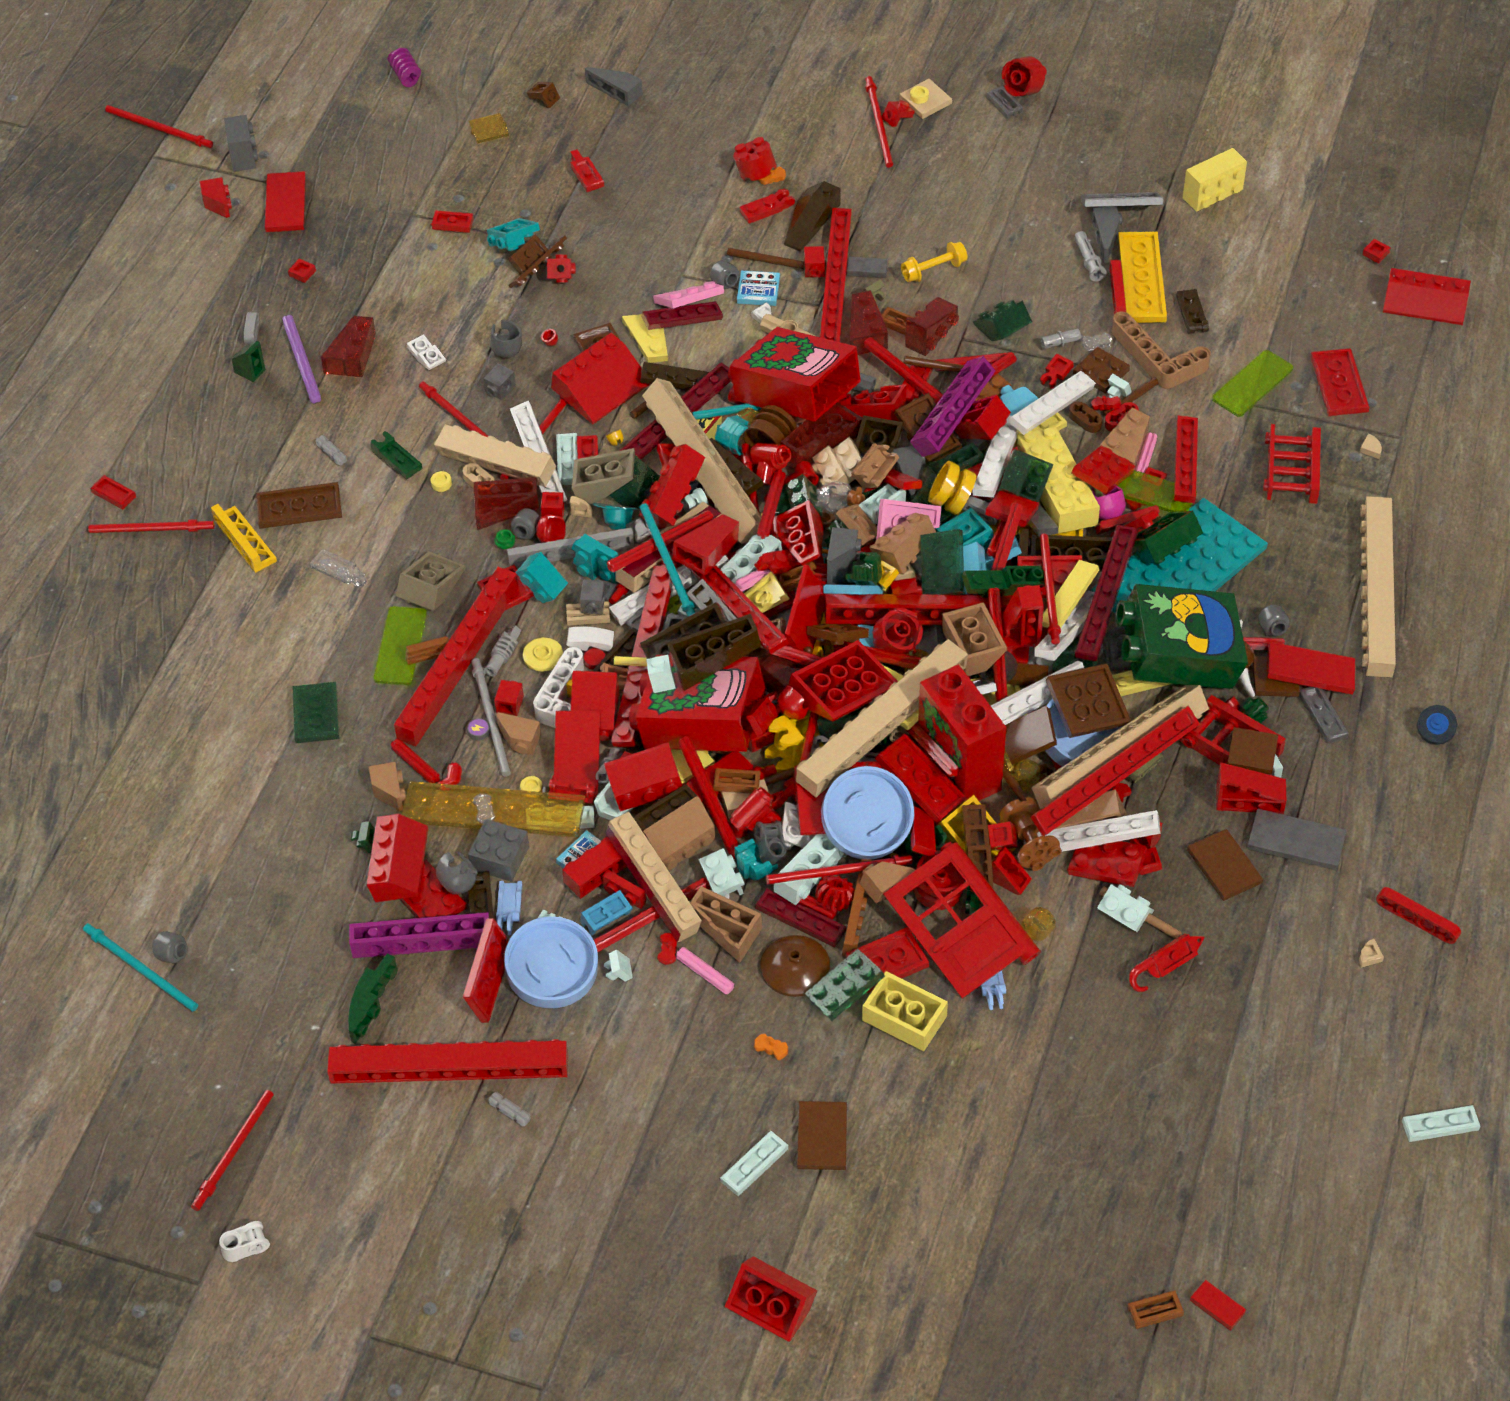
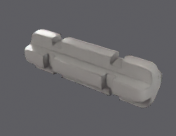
[316,435,347,466]
[489,1092,531,1126]

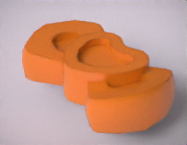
[758,166,786,185]
[754,1034,788,1060]

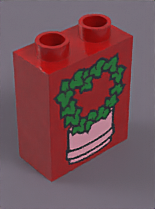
[728,327,861,422]
[629,655,765,752]
[917,664,1007,801]

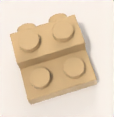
[812,437,862,492]

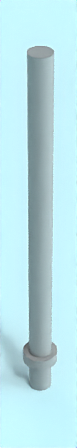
[471,658,511,777]

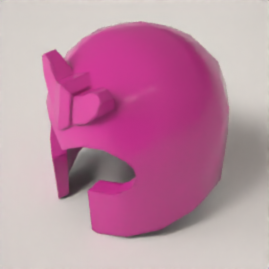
[1091,486,1126,520]

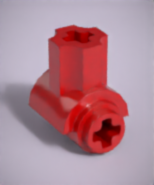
[750,443,791,486]
[730,787,783,832]

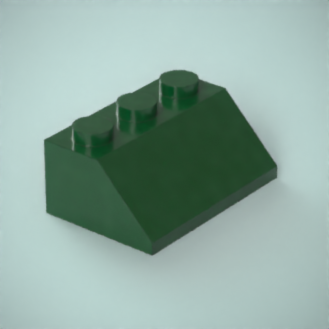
[1132,511,1203,565]

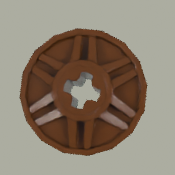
[743,405,797,449]

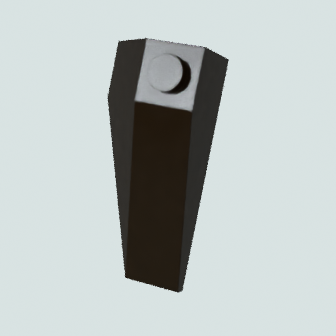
[784,181,841,252]
[842,415,903,494]
[640,602,729,659]

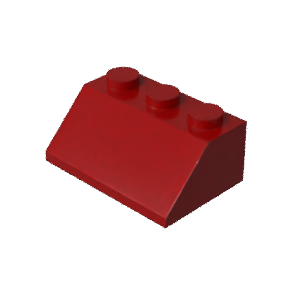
[604,743,683,812]
[725,1256,818,1342]

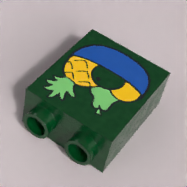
[1116,584,1248,689]

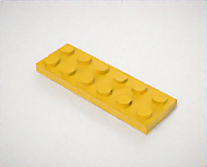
[1118,232,1167,323]

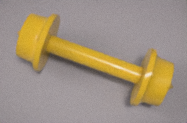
[901,242,967,282]

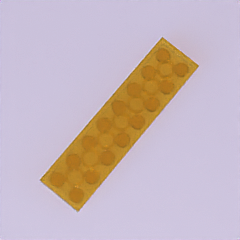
[401,781,586,837]

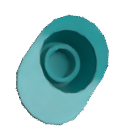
[593,503,638,530]

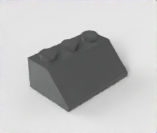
[827,527,862,594]

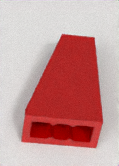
[673,514,739,575]

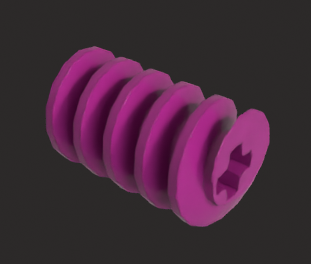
[387,48,421,87]

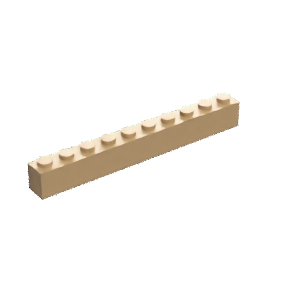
[642,378,762,543]
[1360,496,1396,677]
[796,639,968,797]
[1032,685,1209,810]

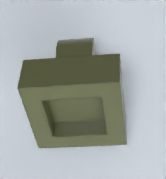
[859,280,885,306]

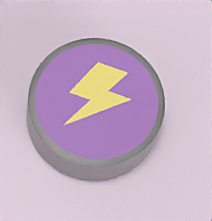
[467,718,490,741]

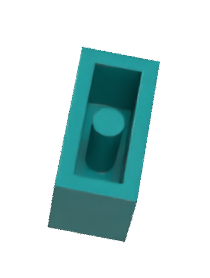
[515,552,568,603]

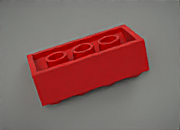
[1383,268,1471,325]
[366,814,428,903]

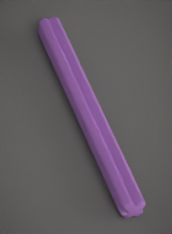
[282,315,321,404]

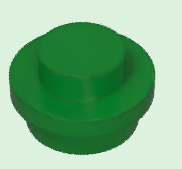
[494,529,516,549]

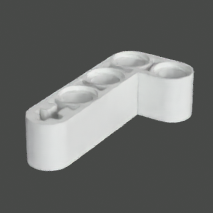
[533,647,584,728]

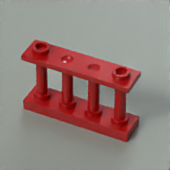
[1263,424,1321,504]
[1180,695,1286,765]

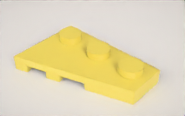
[622,314,668,363]
[744,572,790,613]

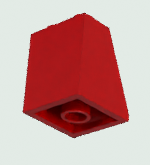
[571,670,620,741]

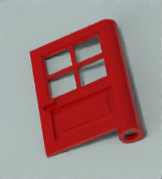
[883,841,1041,999]

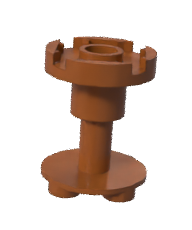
[998,797,1062,871]

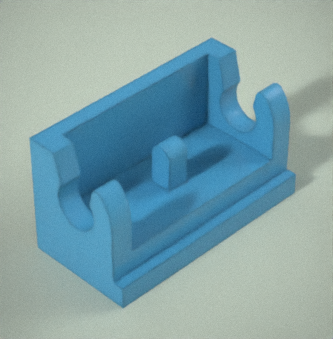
[580,890,633,936]

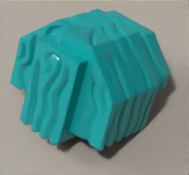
[715,415,749,456]
[735,838,778,881]

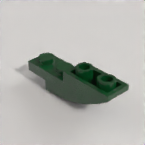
[961,566,1045,598]
[348,954,398,1044]

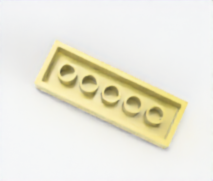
[1016,427,1100,534]

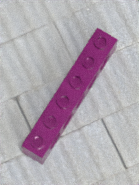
[910,356,995,457]
[349,912,489,958]

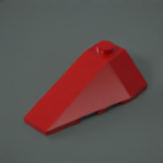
[826,385,907,422]
[773,500,823,566]

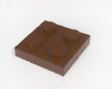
[1073,346,1130,394]
[807,624,869,645]

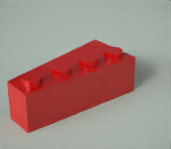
[638,444,706,529]

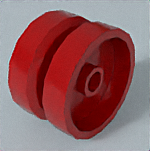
[913,851,966,910]

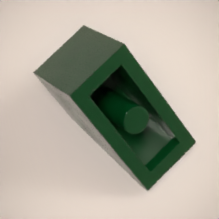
[232,341,266,382]

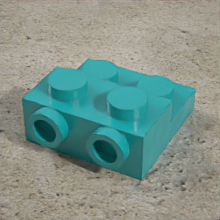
[487,218,540,251]
[936,508,994,550]
[572,534,618,584]

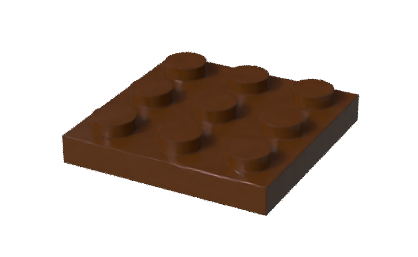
[1046,664,1131,738]

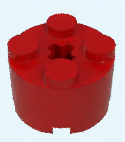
[1001,56,1047,97]
[733,137,777,181]
[872,608,923,654]

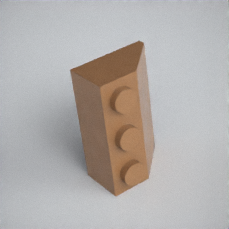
[942,603,1007,676]
[643,796,715,870]

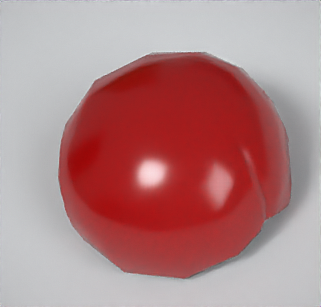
[536,514,566,543]
[777,685,809,720]

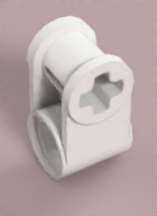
[219,1221,270,1262]

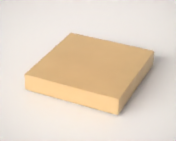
[899,79,952,119]

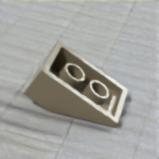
[572,448,635,504]
[396,551,466,611]

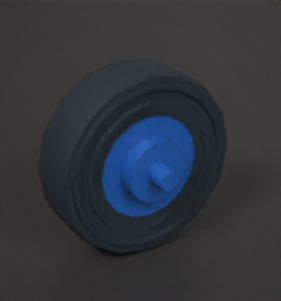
[1417,705,1458,745]

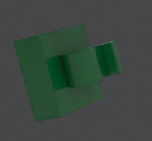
[351,821,375,853]

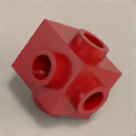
[547,255,576,282]

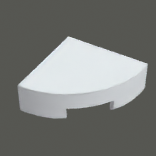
[752,302,771,323]

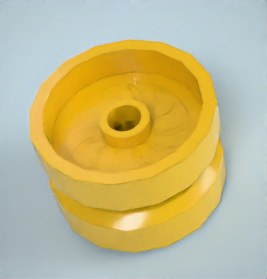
[928,461,976,515]

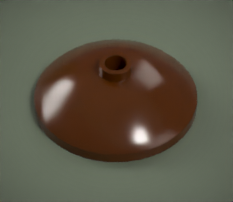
[760,935,830,997]

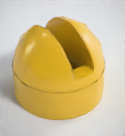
[606,429,624,446]

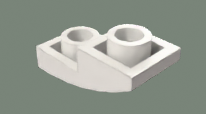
[407,334,446,370]
[566,627,614,652]

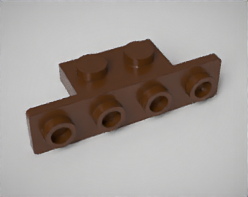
[508,234,567,288]

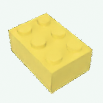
[1183,148,1247,212]
[862,971,948,1051]

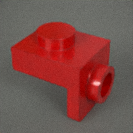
[882,100,915,127]

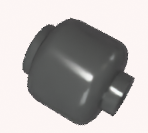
[710,260,739,289]
[511,508,540,540]
[1258,605,1290,637]
[152,931,188,963]

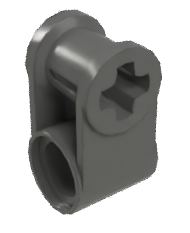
[754,820,787,866]

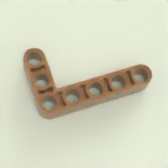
[1112,312,1211,389]

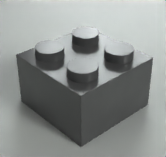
[224,115,258,172]
[468,819,530,882]

